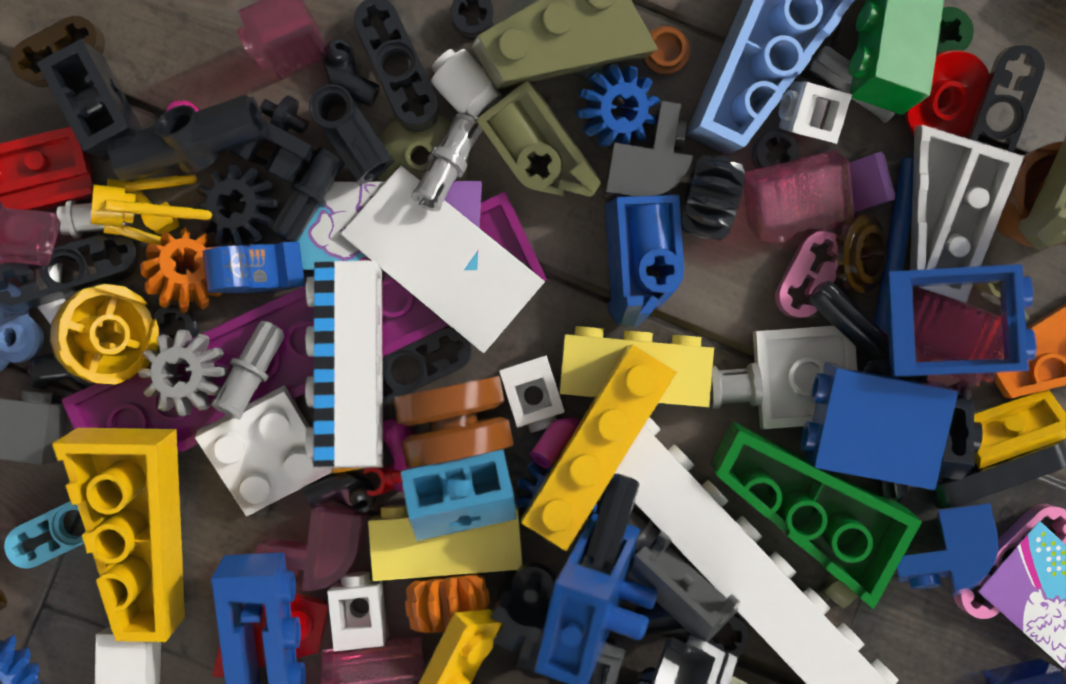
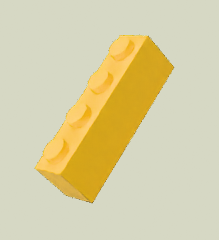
[522,344,677,551]

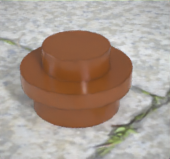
[643,26,690,76]

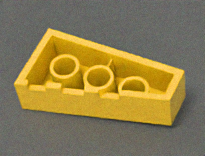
[52,428,185,642]

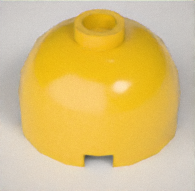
[50,284,159,384]

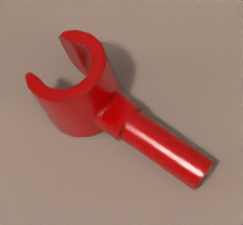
[363,465,422,496]

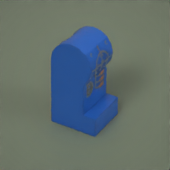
[203,242,305,293]

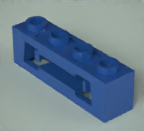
[211,552,306,684]

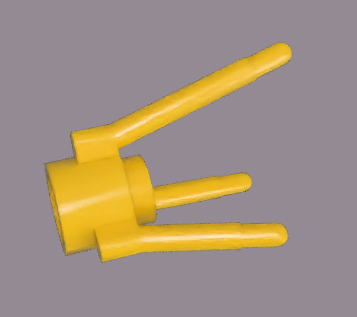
[91,175,212,245]

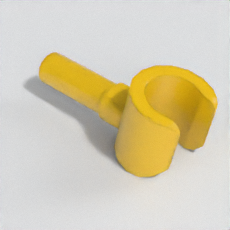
[127,190,180,235]

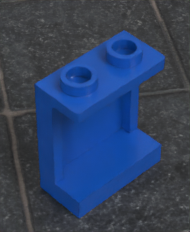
[800,362,958,490]

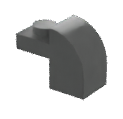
[603,101,693,200]

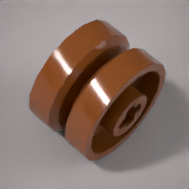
[392,376,514,467]

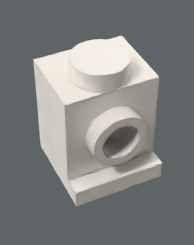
[778,81,852,144]
[499,355,565,433]
[327,572,390,652]

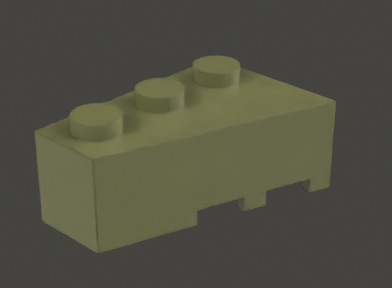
[471,0,659,90]

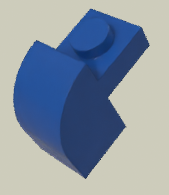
[895,503,998,596]

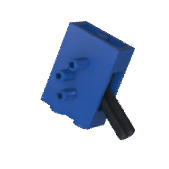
[535,474,658,684]

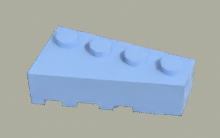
[685,0,856,155]

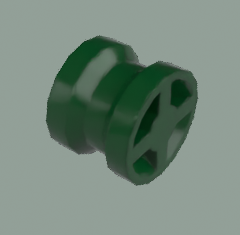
[936,6,974,55]

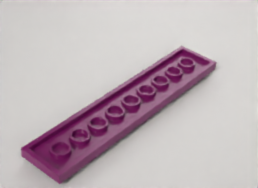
[61,192,547,454]

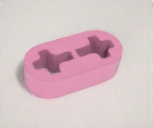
[775,231,838,319]

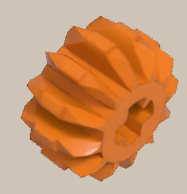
[140,227,222,314]
[405,573,490,633]

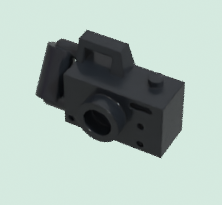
[938,381,983,480]

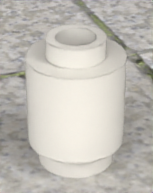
[431,49,502,123]

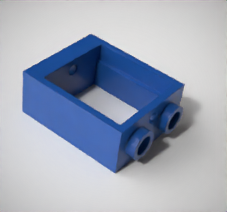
[885,264,1036,377]

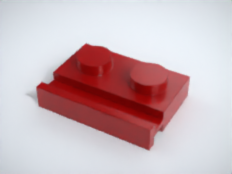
[0,126,94,219]

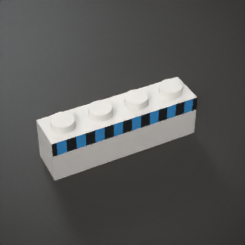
[305,260,383,469]

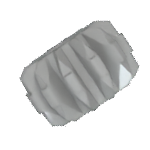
[137,330,229,416]

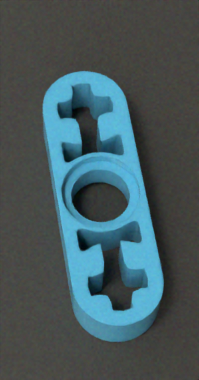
[4,501,84,569]

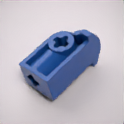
[604,195,684,328]

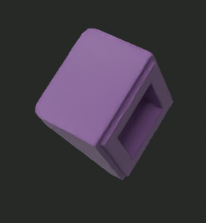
[836,152,896,214]

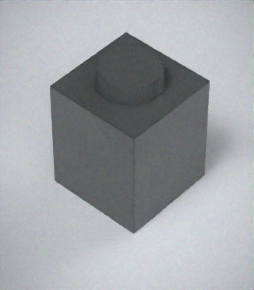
[0,390,68,465]

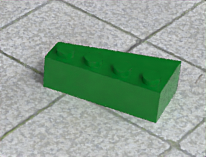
[710,420,922,610]

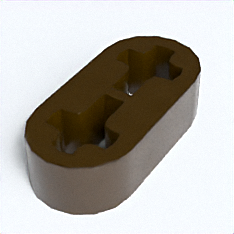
[10,16,105,88]

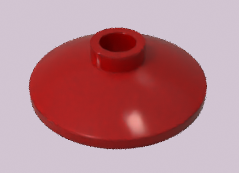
[905,50,989,138]

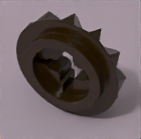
[833,215,888,293]

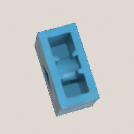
[401,450,516,541]

